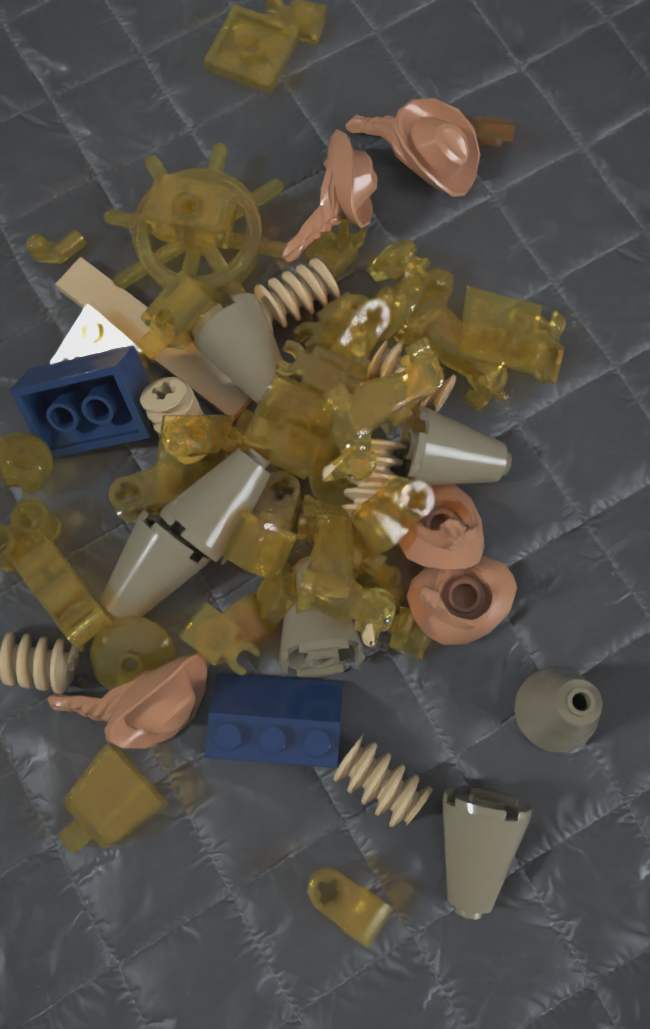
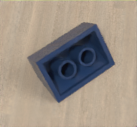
[9,344,152,460]
[204,673,343,768]

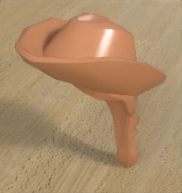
[345,98,480,197]
[282,129,377,263]
[398,484,485,571]
[407,555,517,645]
[47,652,207,749]

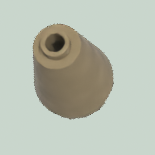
[191,293,292,408]
[395,405,512,486]
[159,447,271,565]
[99,508,211,626]
[279,556,365,677]
[514,667,602,753]
[442,786,532,919]

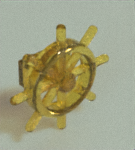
[103,143,287,327]

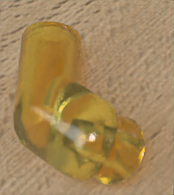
[26,229,87,264]

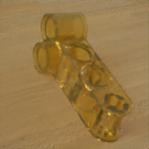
[0,497,115,652]

